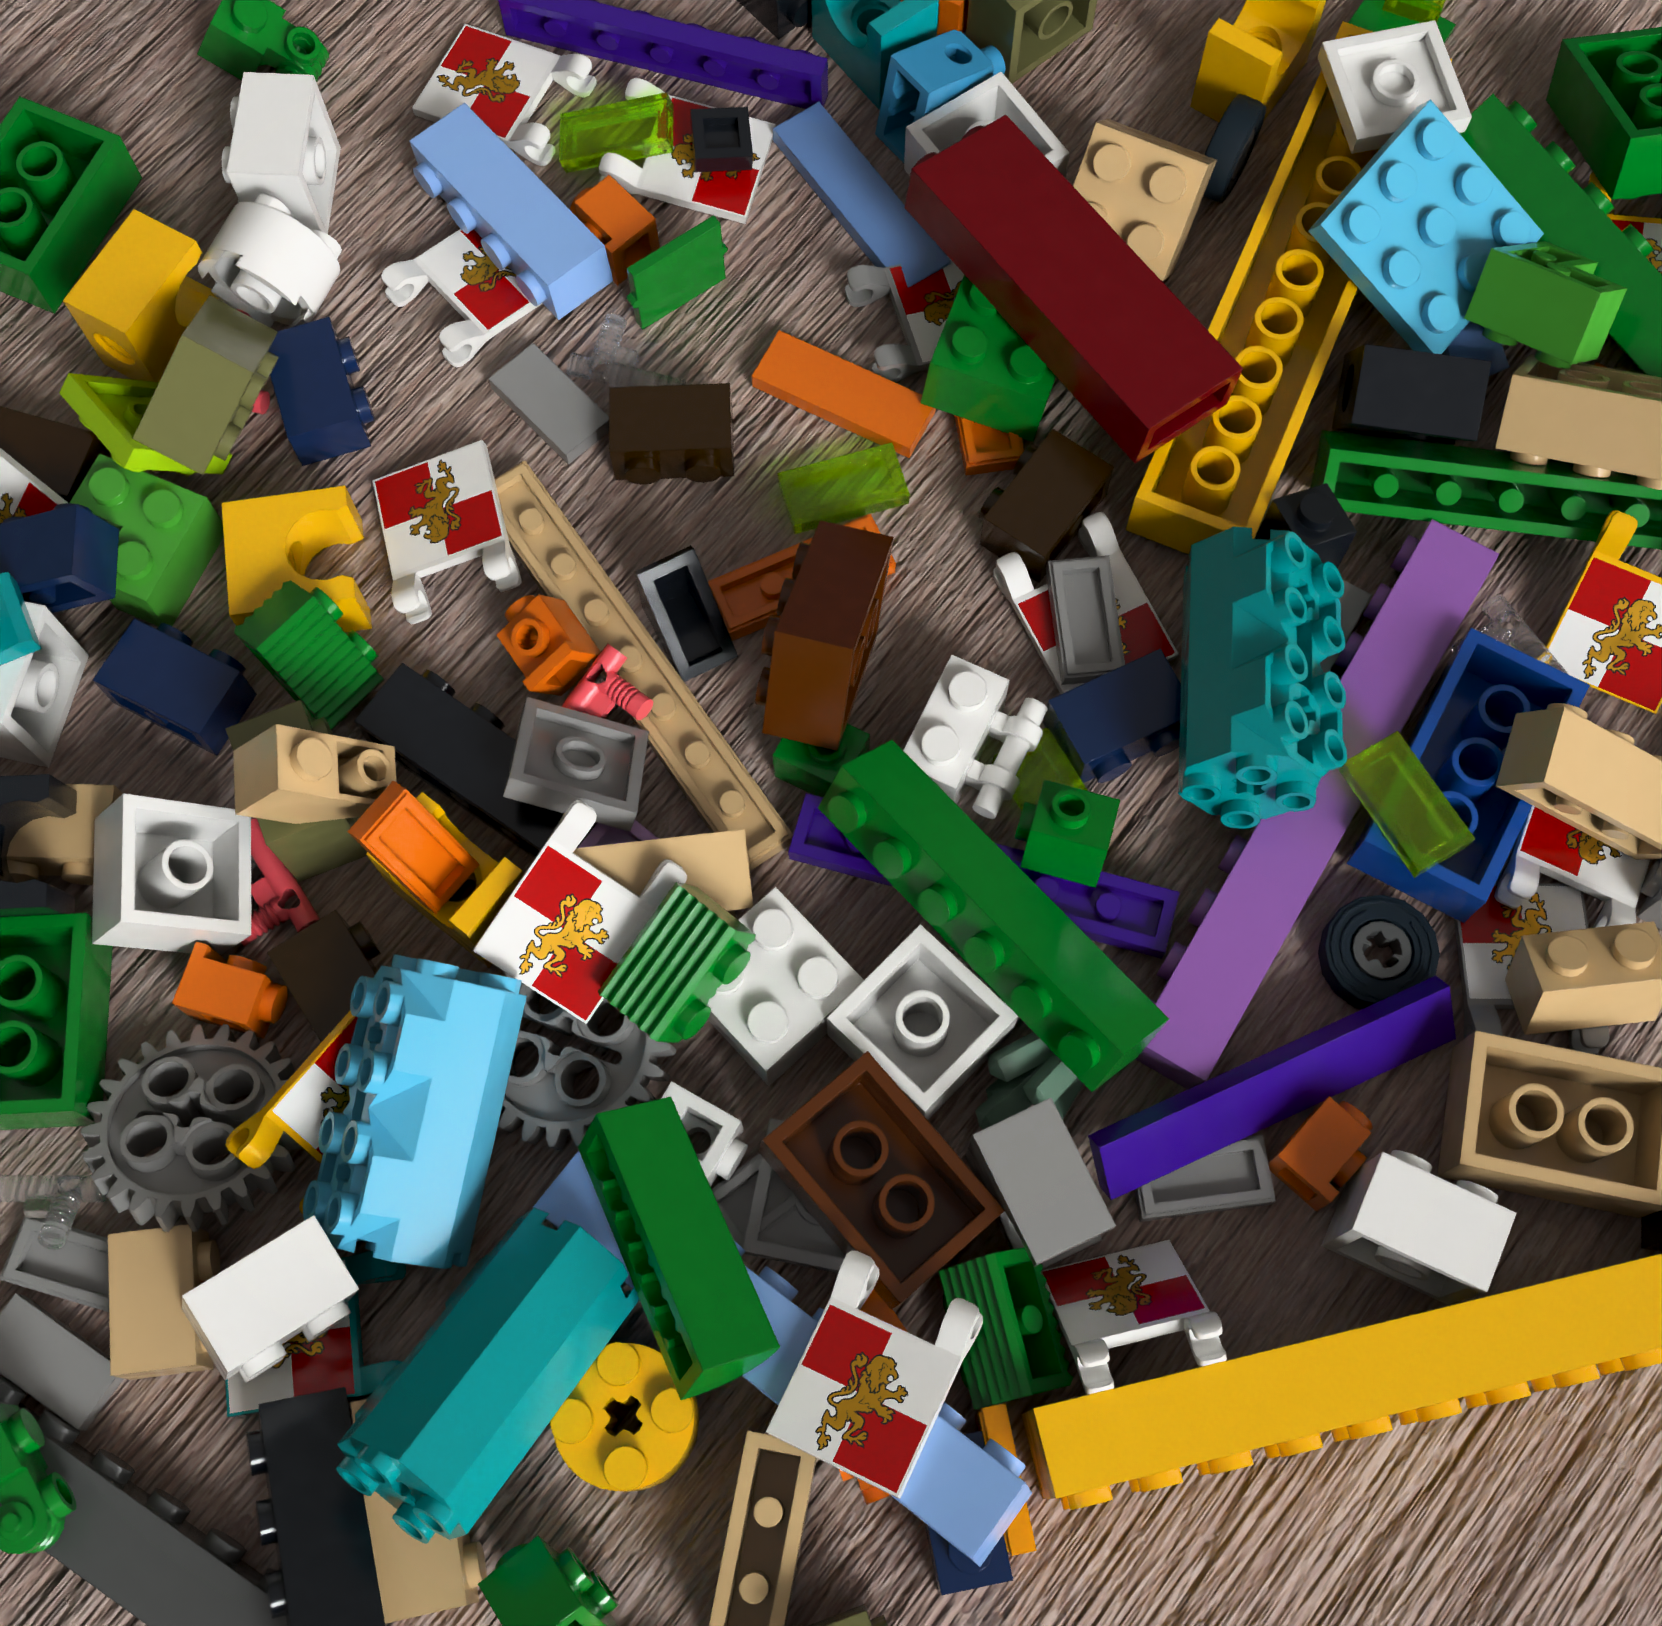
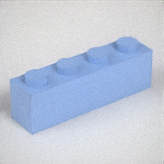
[409,103,614,320]

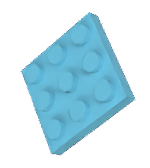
[1308,99,1544,354]

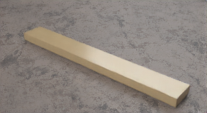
[495,461,793,872]

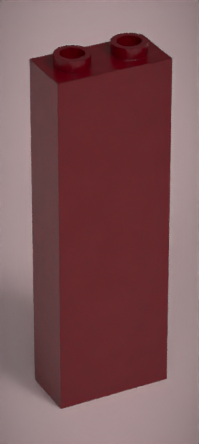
[905,115,1243,463]

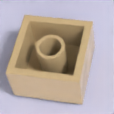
[1073,119,1217,281]

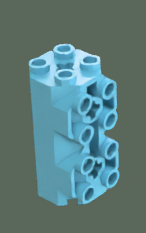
[303,954,527,1269]

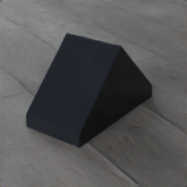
[634,545,738,682]

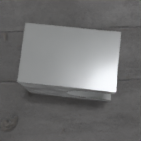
[965,1098,1116,1270]

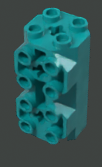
[1178,527,1347,829]
[336,1207,640,1544]

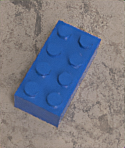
[1346,628,1590,923]

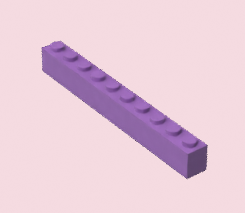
[1136,519,1499,1090]

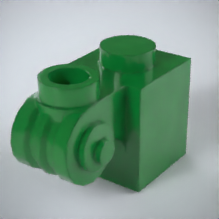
[197,0,329,82]
[0,1403,77,1554]

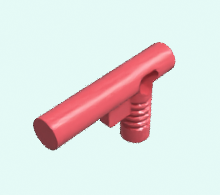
[561,643,653,720]
[241,818,320,946]

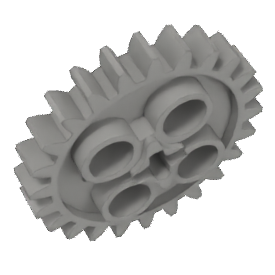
[498,971,676,1150]
[81,1024,302,1232]

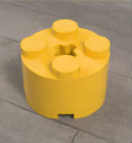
[550,1342,699,1492]

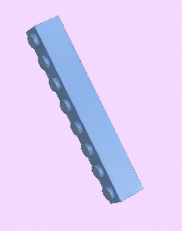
[533,1150,1032,1567]

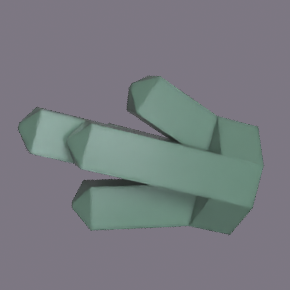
[975,1032,1084,1129]

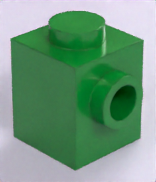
[773,723,870,798]
[1014,779,1120,888]

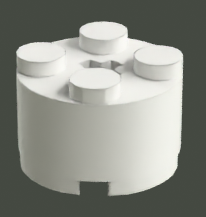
[198,194,342,328]

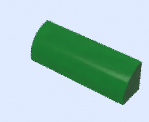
[578,1097,780,1400]

